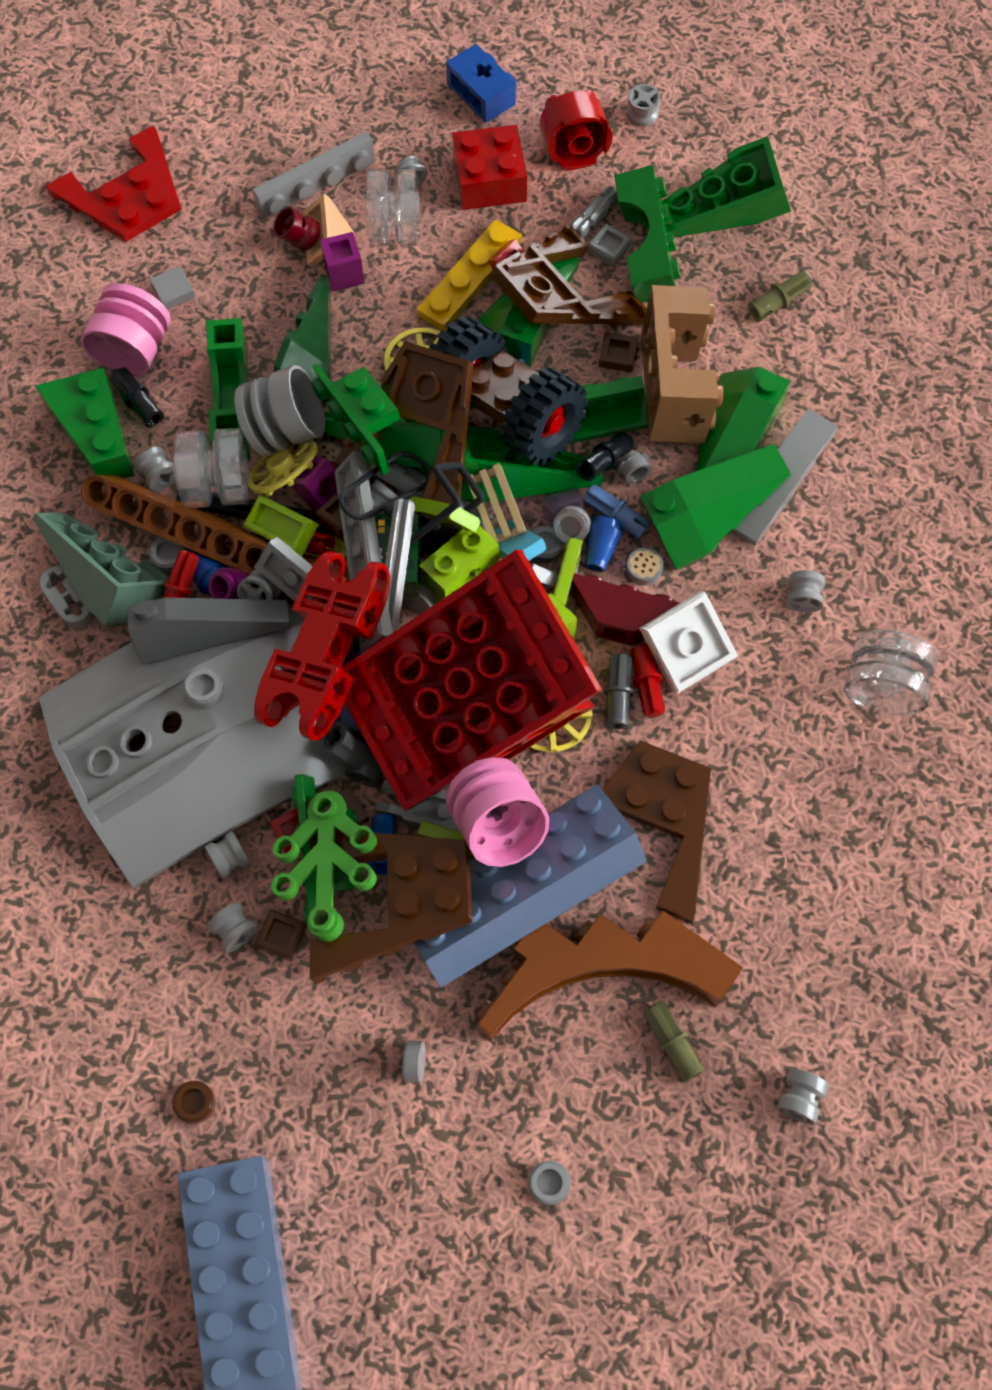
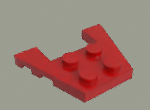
[46,125,182,242]

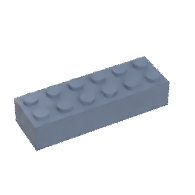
[414,784,647,988]
[177,1155,303,1390]

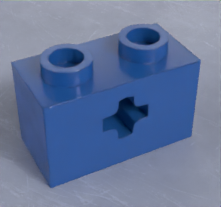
[446,44,517,123]

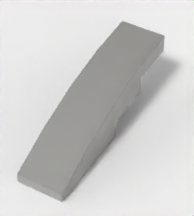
[731,409,839,546]

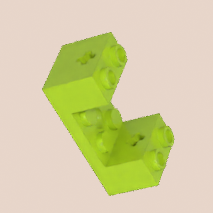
[419,525,577,641]

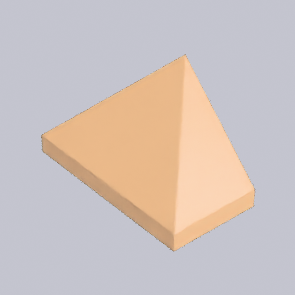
[303,194,355,267]

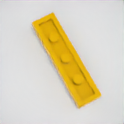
[416,219,522,332]

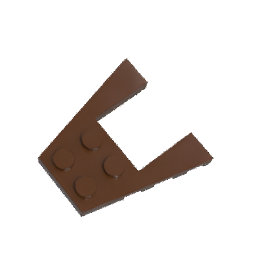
[490,224,646,324]
[330,341,474,507]
[602,740,711,924]
[310,829,473,984]

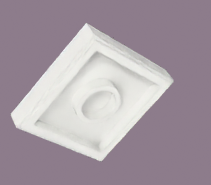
[639,591,738,694]

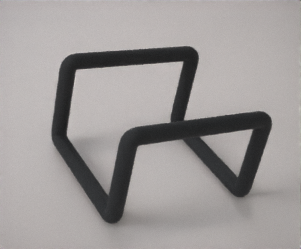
[384,462,484,545]

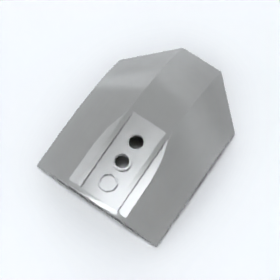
[39,604,360,888]

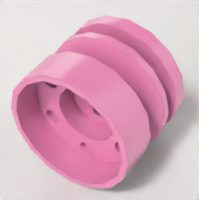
[80,283,171,376]
[446,757,549,867]

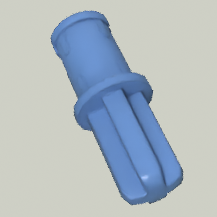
[583,485,652,541]

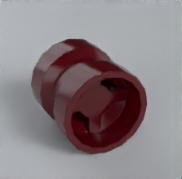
[273,206,320,251]

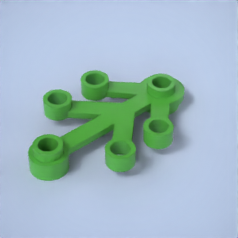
[271,791,377,942]

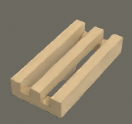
[469,463,527,543]

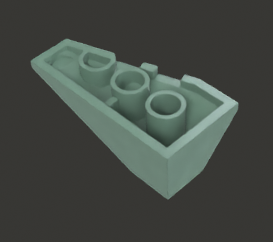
[33,512,169,627]

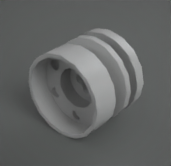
[234,365,325,456]

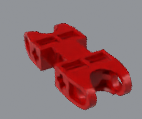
[254,551,390,741]

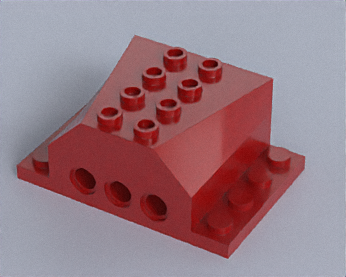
[338,549,603,811]

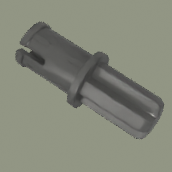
[604,653,634,729]

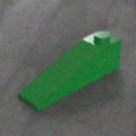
[696,367,791,471]
[461,425,603,502]
[640,444,791,570]

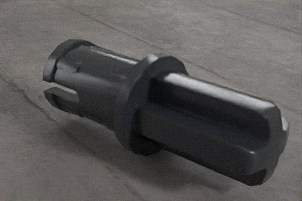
[110,367,164,428]

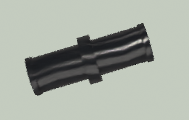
[576,432,634,481]

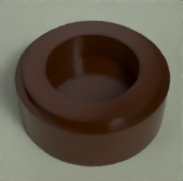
[173,1081,216,1124]

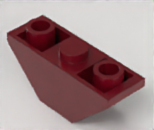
[571,574,681,646]

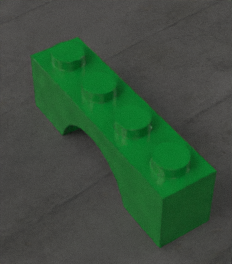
[614,165,681,302]
[206,318,251,463]

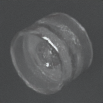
[367,169,421,246]
[843,630,938,716]

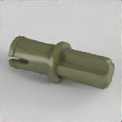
[748,271,813,322]
[644,1001,705,1083]

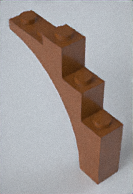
[477,911,743,1040]

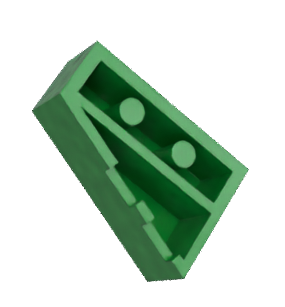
[35,367,135,478]

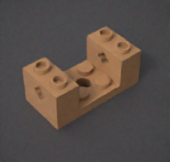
[641,285,723,444]

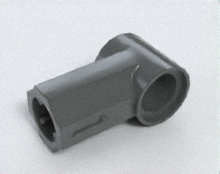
[319,721,383,787]

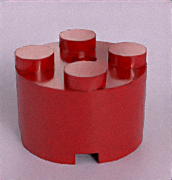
[539,90,613,170]

